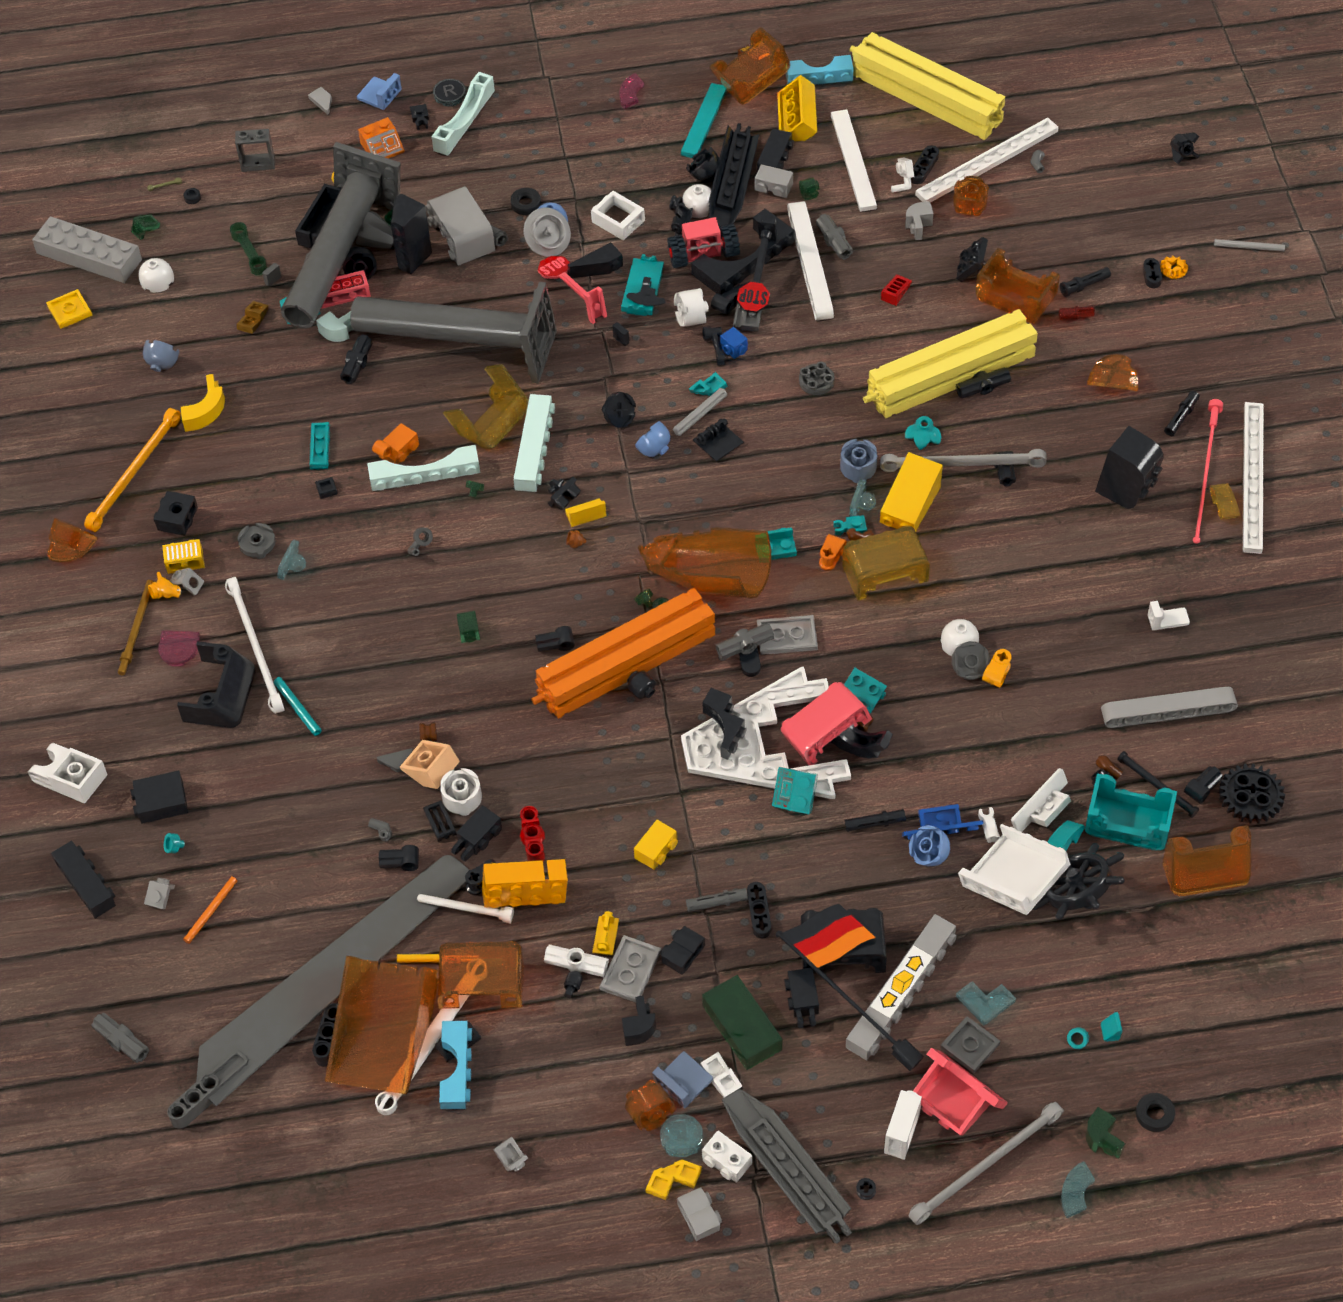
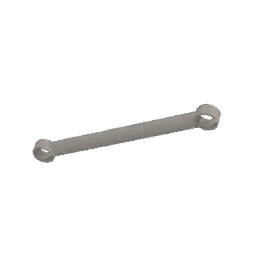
[880,449,1047,472]
[909,1102,1064,1225]

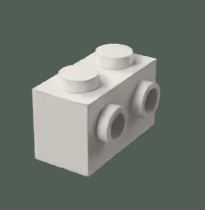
[702,1131,752,1183]

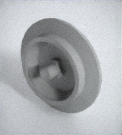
[524,208,571,257]

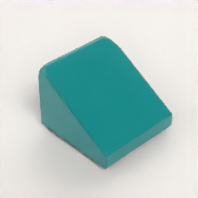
[1101,1012,1122,1042]

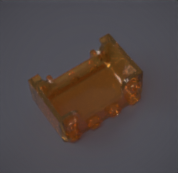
[976,248,1060,323]

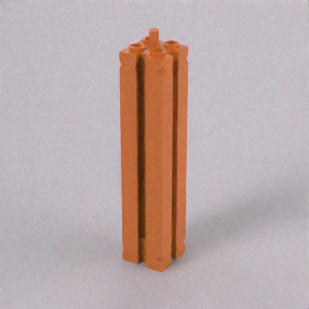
[531,588,715,719]

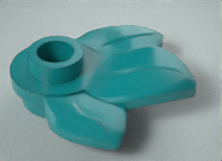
[905,416,941,450]

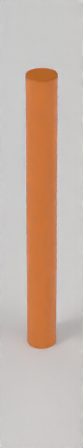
[183,876,237,944]

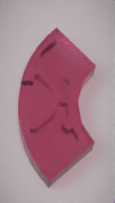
[619,73,644,109]

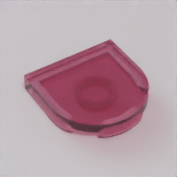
[158,630,200,666]

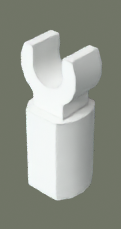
[978,807,1000,843]

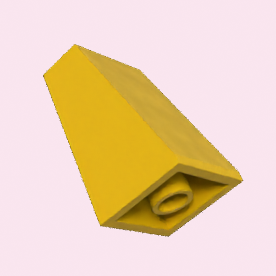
[880,452,943,535]

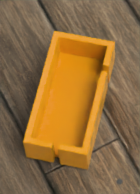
[482,859,568,908]

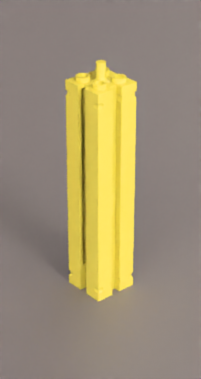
[850,32,1005,140]
[863,309,1038,419]

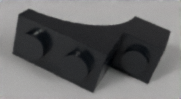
[702,688,747,760]

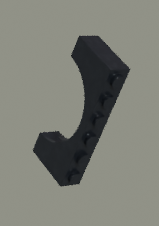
[691,209,794,295]

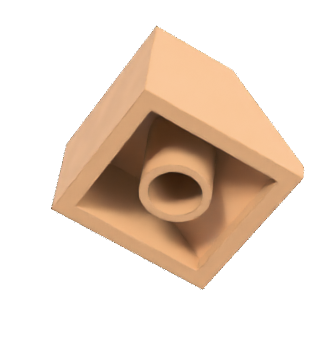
[400,740,460,789]

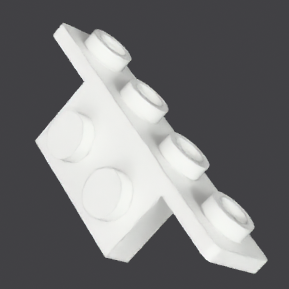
[1011,768,1071,832]

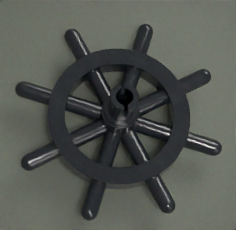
[1033,843,1125,920]

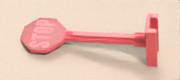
[538,256,607,324]

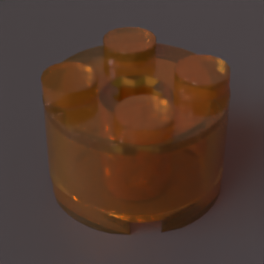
[953,176,989,216]
[625,1079,675,1131]

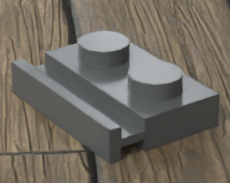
[733,302,763,332]

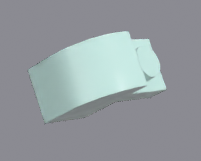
[316,311,353,342]

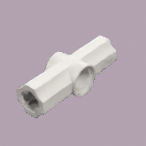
[544,945,609,977]

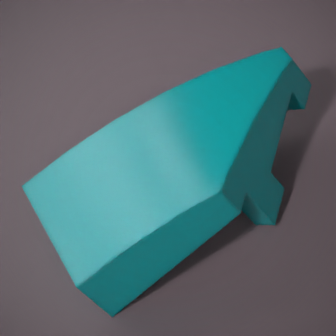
[689,372,728,396]

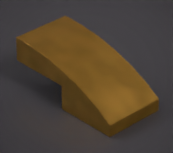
[237,301,269,334]

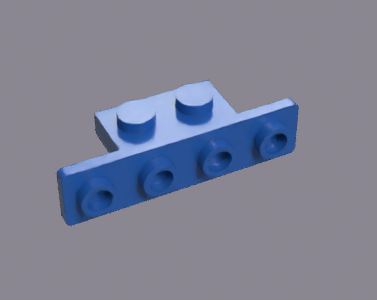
[902,804,983,840]

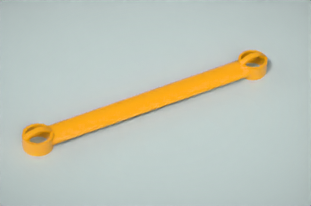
[84,408,181,532]

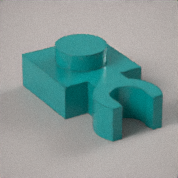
[833,515,867,536]

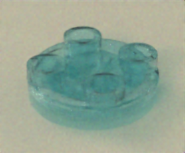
[660,1114,703,1157]

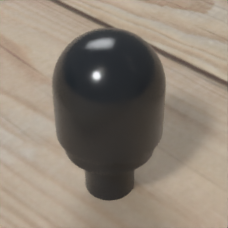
[564,971,583,999]

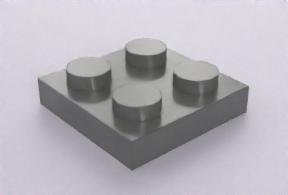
[940,1016,1000,1074]

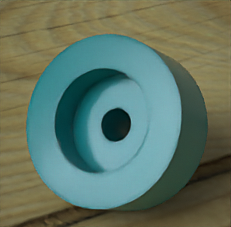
[163,833,185,854]

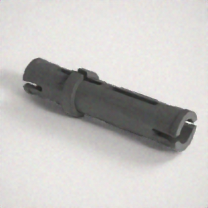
[685,888,748,912]

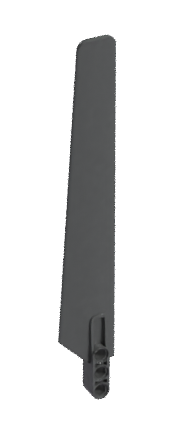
[167,855,469,1129]

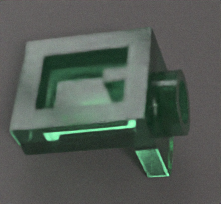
[131,214,160,240]

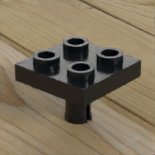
[956,237,992,282]

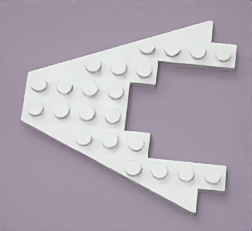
[681,667,851,799]

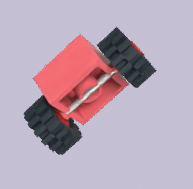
[667,217,740,268]

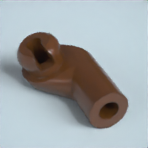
[846,528,874,544]
[1096,755,1123,780]

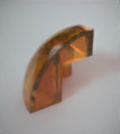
[1087,354,1138,391]
[47,518,98,562]

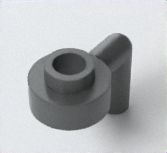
[408,527,433,556]

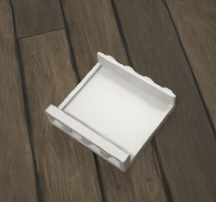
[958,824,1070,915]

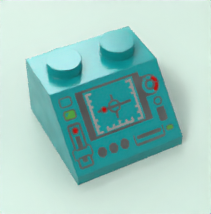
[772,767,818,814]

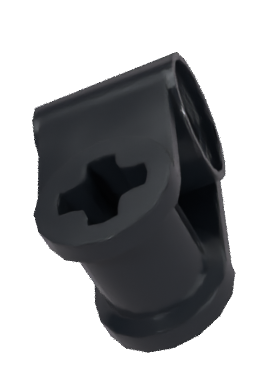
[465,859,496,895]

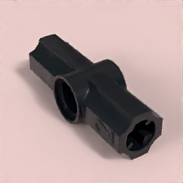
[340,334,373,384]
[956,367,1011,399]

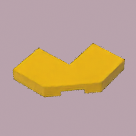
[645,1159,702,1200]

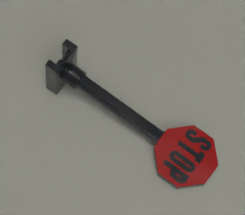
[737,215,777,313]

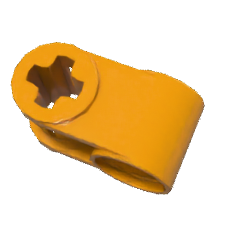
[982,649,1011,688]

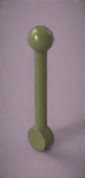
[147,177,182,191]

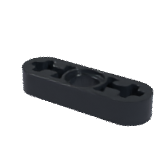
[911,145,939,184]
[747,882,771,939]

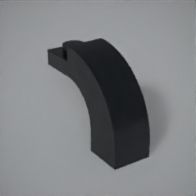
[830,725,893,758]

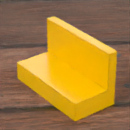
[565,498,606,527]

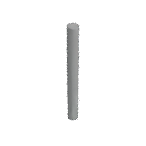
[1214,239,1285,252]

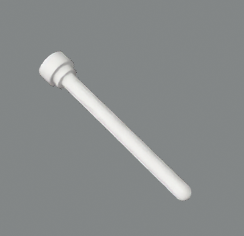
[417,894,514,924]

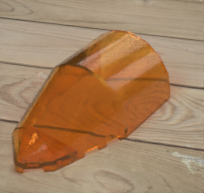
[638,527,771,599]

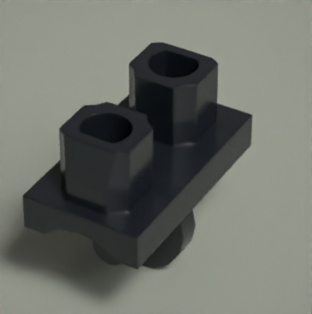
[548,477,581,510]

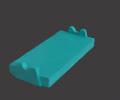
[621,254,664,316]

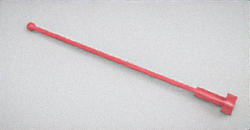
[1193,399,1223,544]

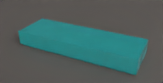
[309,422,330,469]

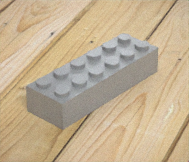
[32,216,142,283]

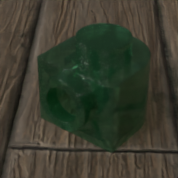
[799,177,820,201]

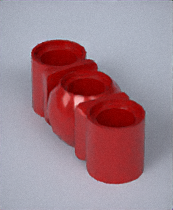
[520,806,545,862]

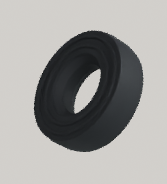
[510,188,541,215]
[1136,1093,1175,1132]

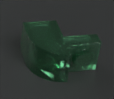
[1085,1107,1126,1159]

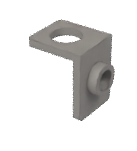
[170,568,204,595]

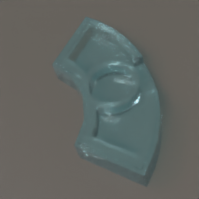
[1061,1161,1095,1218]

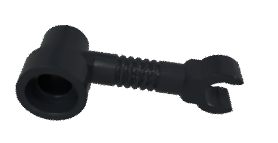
[702,326,725,365]

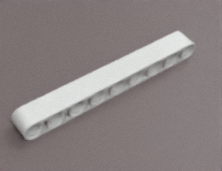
[787,201,834,321]

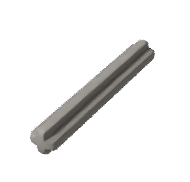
[673,388,727,436]

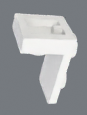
[1148,601,1190,631]

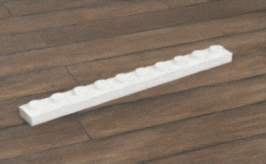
[915,118,1058,203]
[1243,402,1264,554]

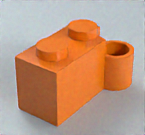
[372,423,419,464]

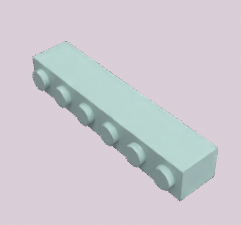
[514,394,555,492]

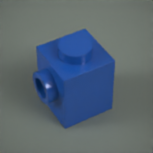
[720,327,748,359]

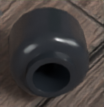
[627,670,656,699]

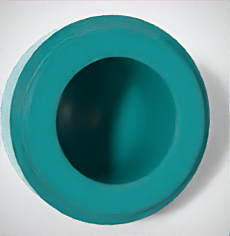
[1067,1027,1089,1049]

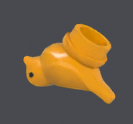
[148,572,181,599]

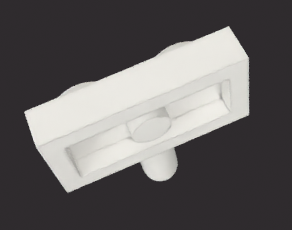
[891,157,914,193]

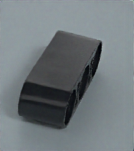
[312,1003,346,1067]

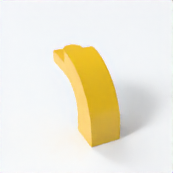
[181,374,225,432]

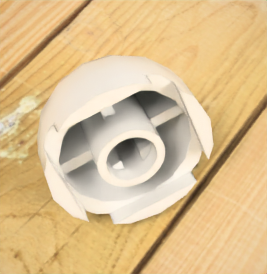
[682,184,711,218]
[139,258,174,293]
[941,619,979,656]

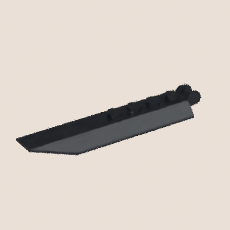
[709,123,759,227]

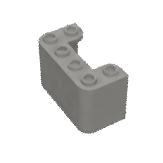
[425,186,495,265]

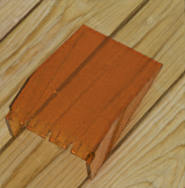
[325,955,439,1094]

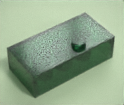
[702,975,783,1070]

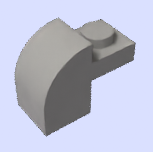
[905,201,933,240]

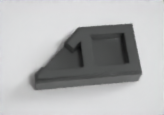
[377,748,413,773]

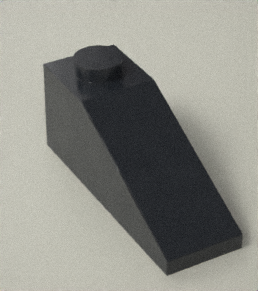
[568,242,623,278]

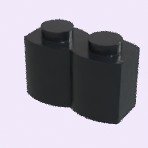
[661,926,705,975]

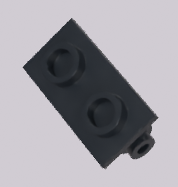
[671,203,693,236]

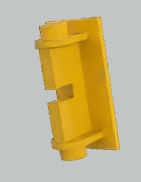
[592,911,619,955]

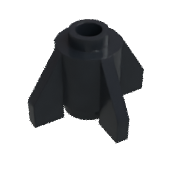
[1170,132,1200,164]

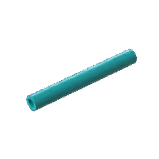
[273,677,322,736]

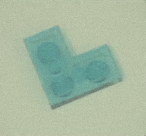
[956,981,1016,1026]

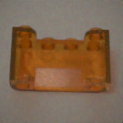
[438,941,524,1009]

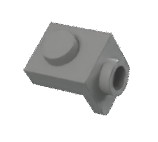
[144,877,175,909]
[493,1137,528,1172]

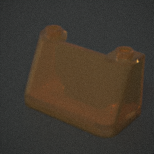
[709,27,790,105]
[1162,825,1251,896]

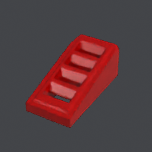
[881,274,912,306]

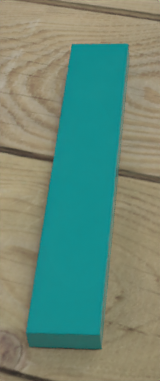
[681,83,727,158]

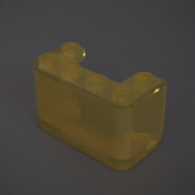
[842,526,930,601]

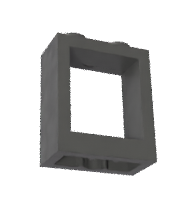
[235,129,275,172]

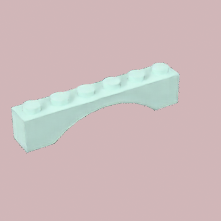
[432,72,495,156]
[367,445,480,491]

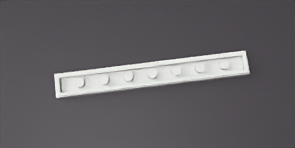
[831,110,877,212]

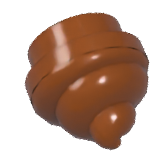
[566,530,586,549]

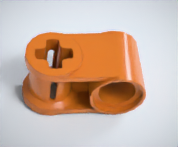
[819,534,847,571]

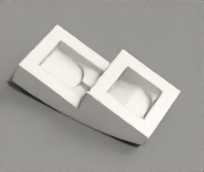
[700,1052,742,1098]

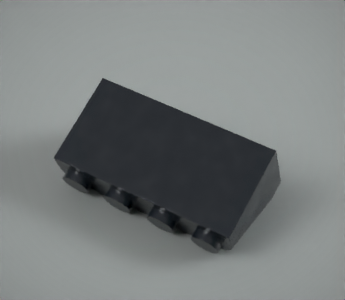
[391,194,432,274]

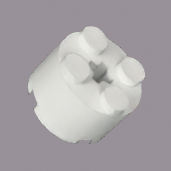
[674,288,708,327]
[440,768,482,816]

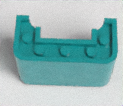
[1085,774,1177,851]

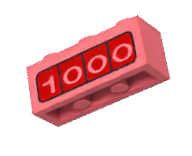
[321,270,371,309]

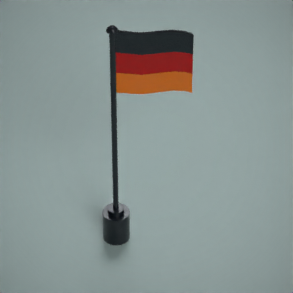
[776,904,924,1072]

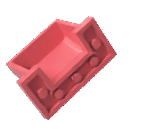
[913,1048,1008,1136]

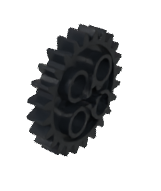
[1218,763,1285,824]

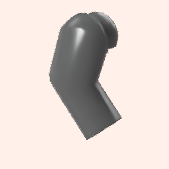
[1030,150,1045,173]

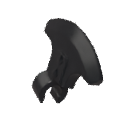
[626,277,666,306]

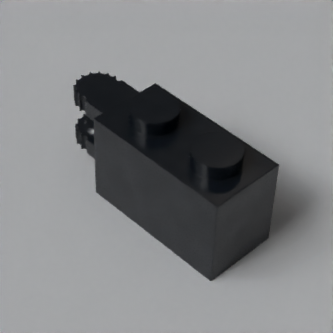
[451,805,502,862]
[784,968,819,1028]

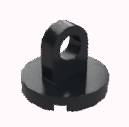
[601,391,636,428]

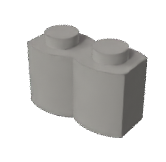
[677,1187,722,1241]

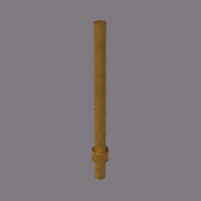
[118,580,154,676]

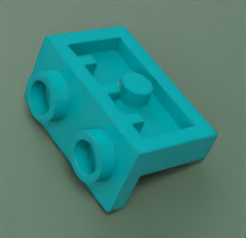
[756,527,797,562]

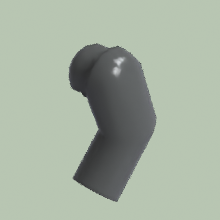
[368,818,392,841]

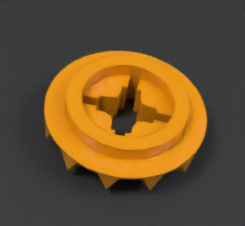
[1160,255,1188,279]

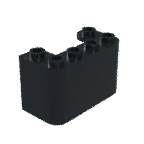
[800,908,887,973]

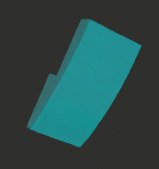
[1047,820,1085,851]

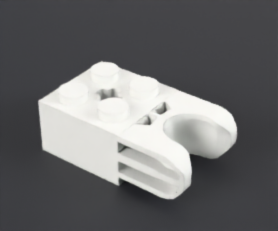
[28,743,107,803]

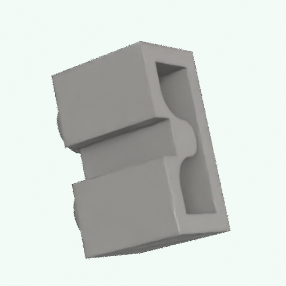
[755,164,793,198]

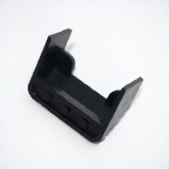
[177,641,256,728]

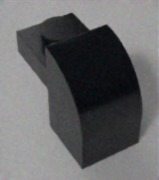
[622,995,656,1046]

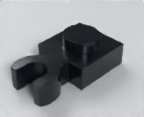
[410,104,429,130]

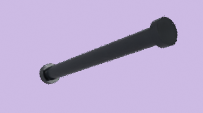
[1117,751,1199,818]

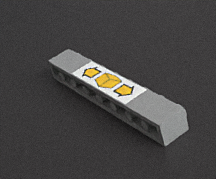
[846,914,957,1061]

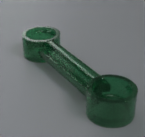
[230,222,267,275]

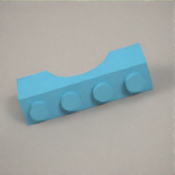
[785,55,854,85]
[439,1021,472,1109]

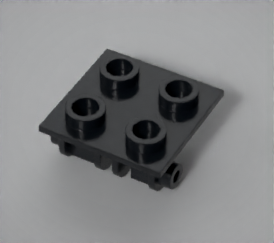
[693,418,744,462]

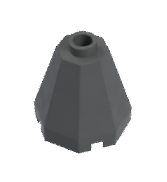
[356,211,394,249]

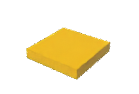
[46,289,93,329]

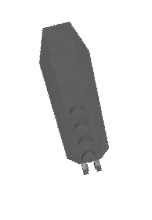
[722,1088,851,1244]

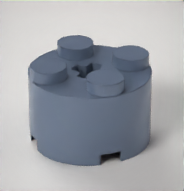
[840,439,877,483]

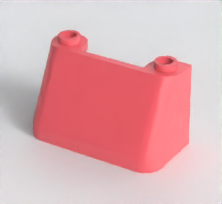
[781,682,872,765]

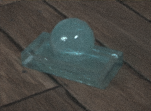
[849,479,876,517]
[277,539,306,580]

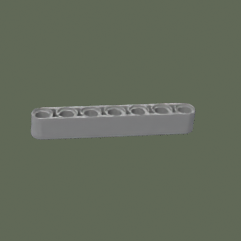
[1101,687,1238,728]

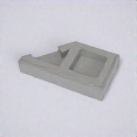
[308,87,332,115]

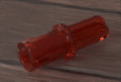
[1059,305,1095,320]

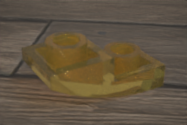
[1209,483,1240,520]

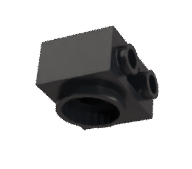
[153,491,198,536]

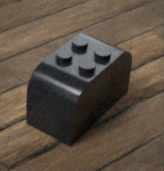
[1095,426,1164,509]

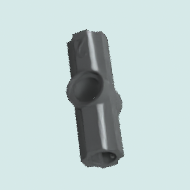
[816,213,853,260]
[715,623,774,660]
[91,1013,149,1063]

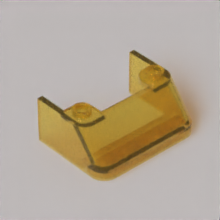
[443,364,529,449]

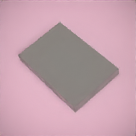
[757,615,818,655]
[599,935,662,1003]

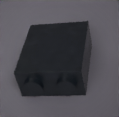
[130,770,188,824]

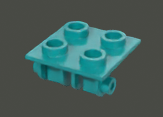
[844,667,887,714]

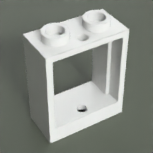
[591,191,645,241]
[884,1090,922,1160]

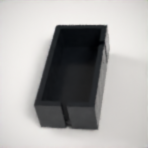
[295,183,342,248]

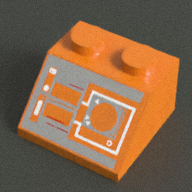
[358,117,405,159]

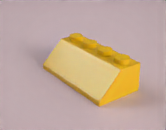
[777,75,817,141]

